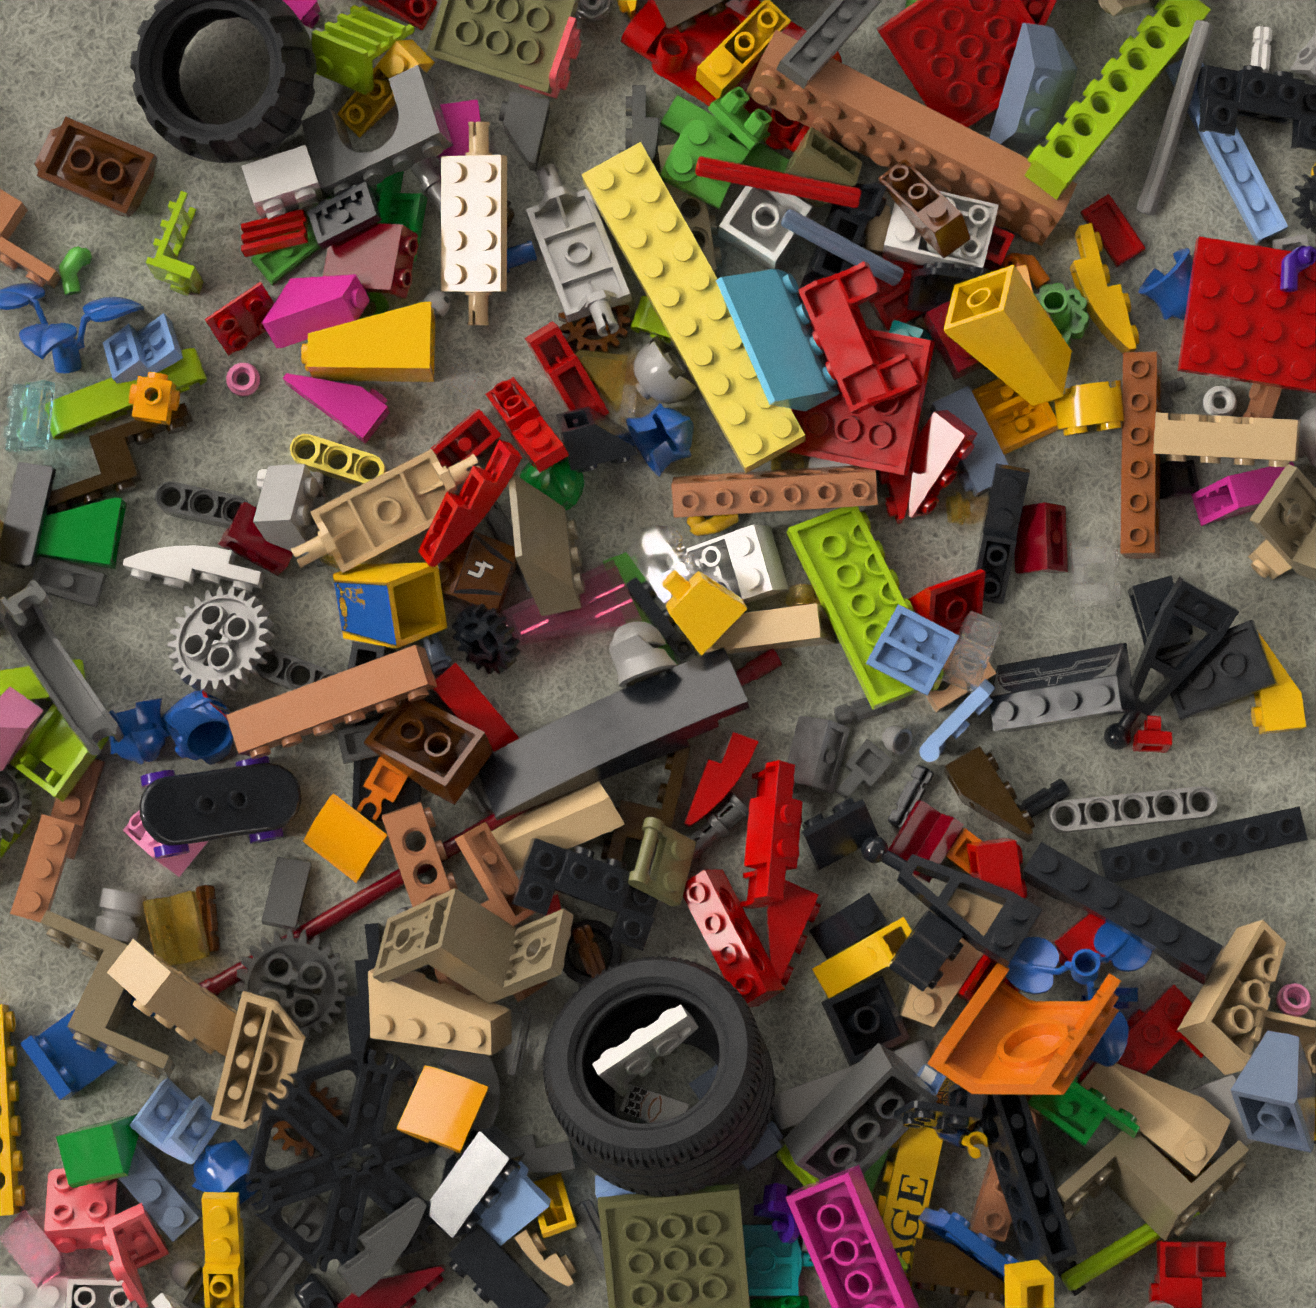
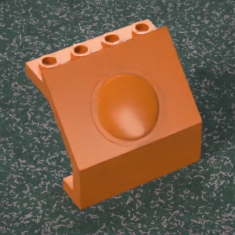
[927,963,1121,1095]

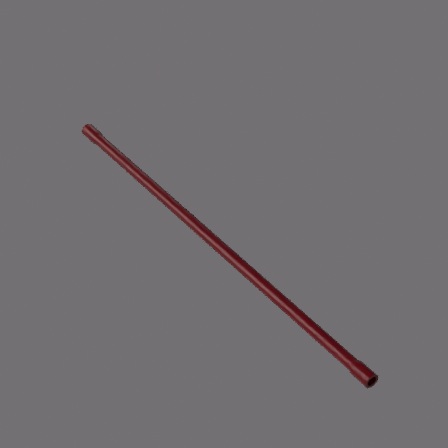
[198,648,782,996]

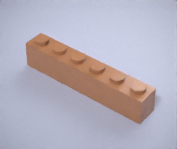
[226,645,437,759]

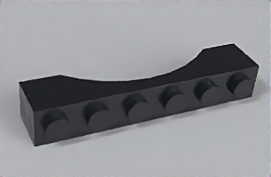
[1023,842,1223,985]

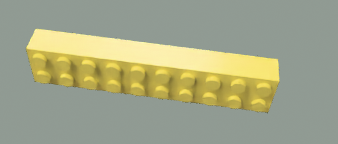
[581,142,805,474]

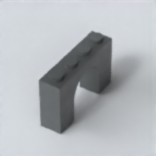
[302,65,453,198]

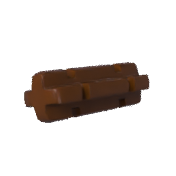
[196,885,220,952]
[572,924,607,978]

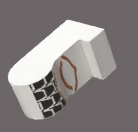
[620,1084,689,1124]

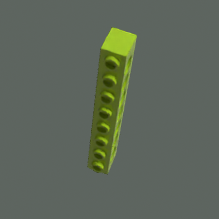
[1024,0,1211,200]

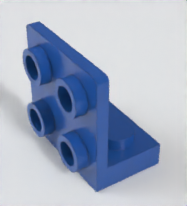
[20,1008,117,1100]

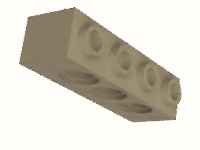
[658,144,722,275]

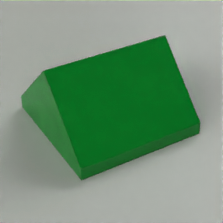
[56,1113,139,1188]

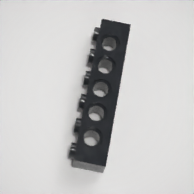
[1094,806,1308,883]
[979,1094,1078,1265]

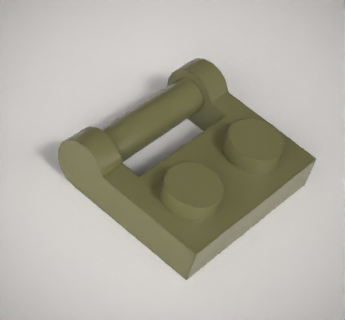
[628,817,696,907]

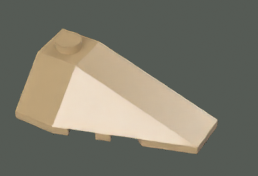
[1079,1063,1230,1176]

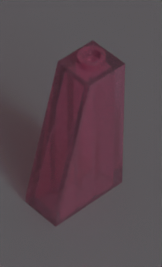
[502,560,642,646]

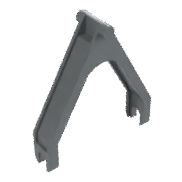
[0,579,124,755]

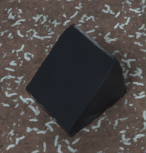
[1160,460,1199,499]

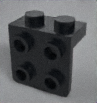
[907,262,987,313]
[893,1083,988,1134]

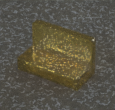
[142,890,210,967]

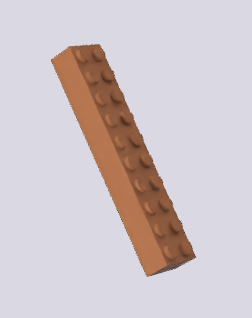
[746,30,1077,246]

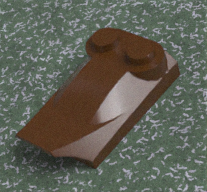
[34,117,158,218]

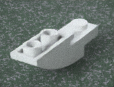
[123,545,265,593]
[0,1274,137,1308]

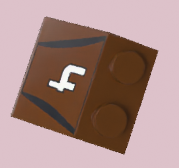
[438,531,517,614]

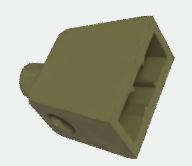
[785,127,862,207]

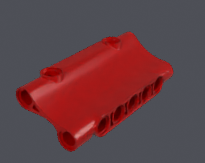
[620,0,851,153]

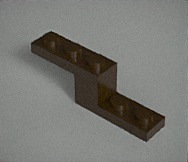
[46,402,193,514]
[600,746,691,862]

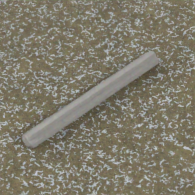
[1136,20,1213,215]

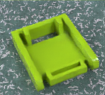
[10,703,109,802]

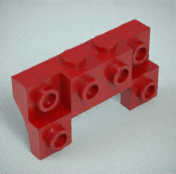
[798,261,921,414]
[740,760,803,909]
[1076,984,1204,1084]
[1148,1240,1226,1308]

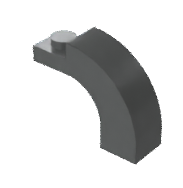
[435,1049,500,1161]

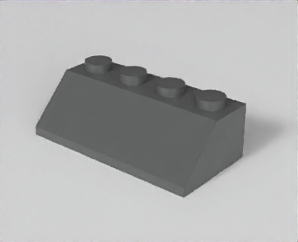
[784,1043,938,1180]

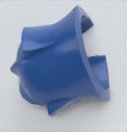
[1138,248,1193,320]
[626,403,694,477]
[109,698,170,765]
[192,1140,269,1205]

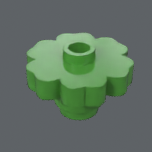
[1033,283,1089,346]

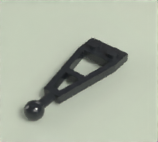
[1104,576,1239,750]
[861,836,1042,968]

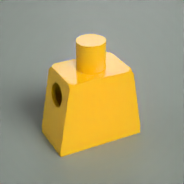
[662,570,747,655]

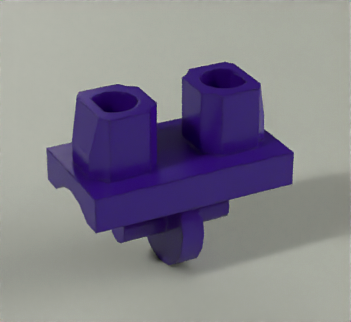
[753,1183,801,1244]

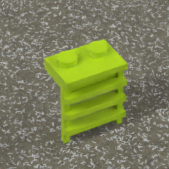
[311,5,415,95]
[145,191,204,296]

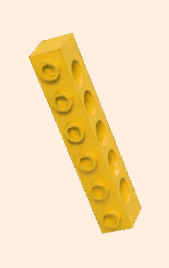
[0,1005,25,1216]

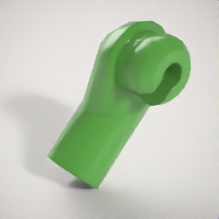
[59,246,92,296]

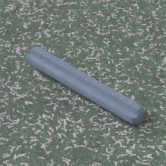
[781,209,904,286]

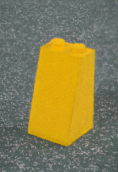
[944,265,1072,406]
[301,301,435,382]

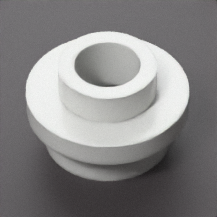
[1203,386,1237,416]

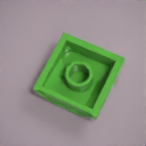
[660,118,750,210]

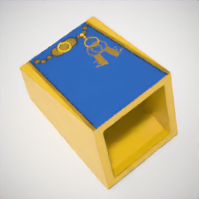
[333,562,447,648]

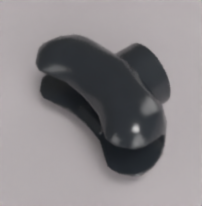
[294,1273,340,1308]

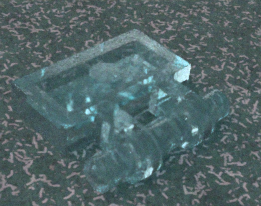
[3,380,55,452]

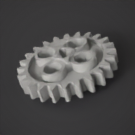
[168,587,275,695]

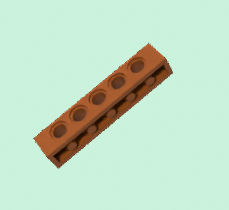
[1120,352,1162,559]

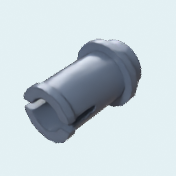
[418,632,452,675]

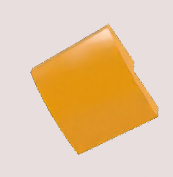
[972,378,1058,455]
[303,793,388,883]
[397,1065,489,1154]

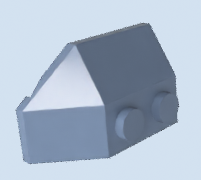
[989,22,1078,154]

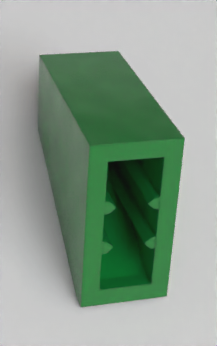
[36,497,127,569]

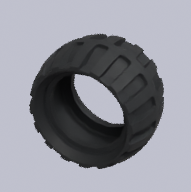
[130,0,317,163]

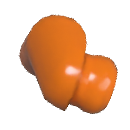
[1003,253,1051,289]

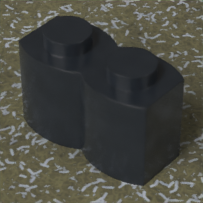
[887,910,964,992]

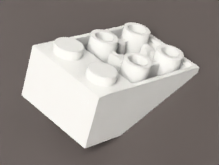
[883,191,999,268]
[666,524,789,603]

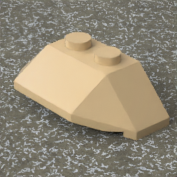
[211,991,306,1129]

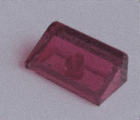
[0,1210,67,1288]

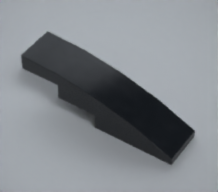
[345,923,382,1060]

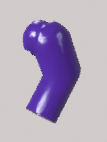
[1280,246,1316,292]

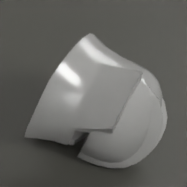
[609,622,677,688]

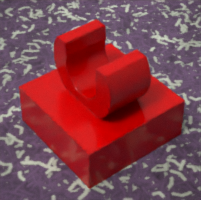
[1133,716,1172,753]

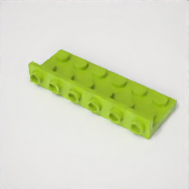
[787,506,944,710]

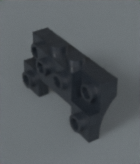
[1197,65,1316,151]
[797,182,887,304]
[512,838,658,951]

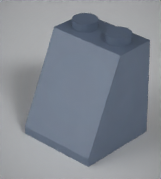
[1231,1031,1316,1153]

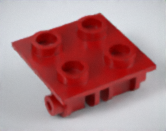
[204,281,274,356]

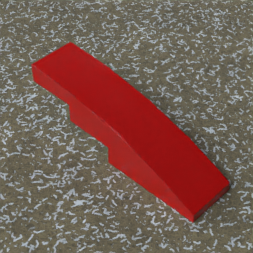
[418,440,522,567]

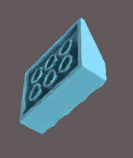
[716,269,840,411]

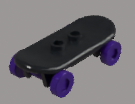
[139,756,302,859]

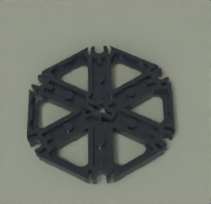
[245,1048,464,1275]

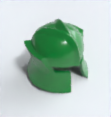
[520,457,584,511]

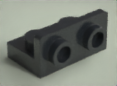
[307,181,382,249]

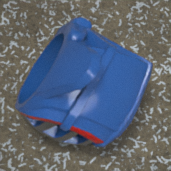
[161,690,233,765]

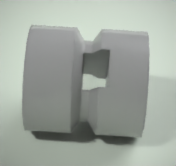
[94,888,147,942]

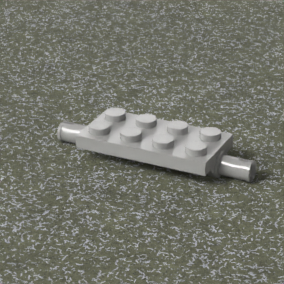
[526,164,632,336]

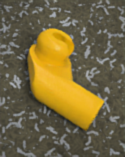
[686,514,739,536]

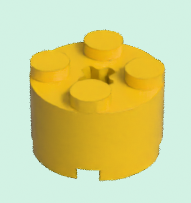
[1054,380,1124,436]

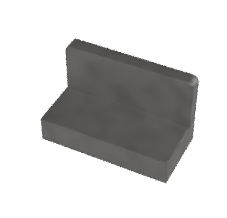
[787,716,850,794]

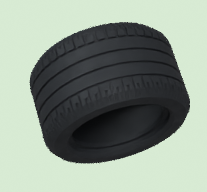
[543,956,775,1197]

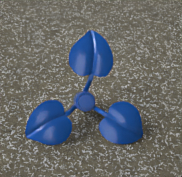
[0,283,144,373]
[1006,922,1152,1067]

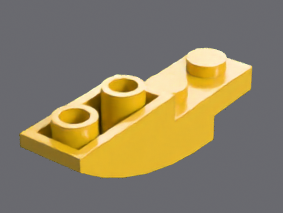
[1069,223,1139,354]
[201,1192,244,1308]

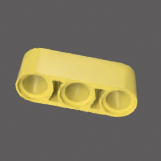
[290,434,387,486]

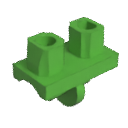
[707,87,772,150]

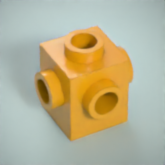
[129,372,180,425]

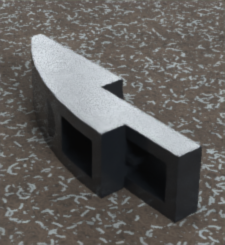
[974,463,1030,604]

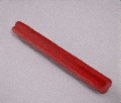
[695,156,861,208]

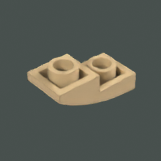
[514,1228,577,1287]

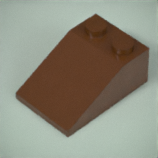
[364,698,494,805]

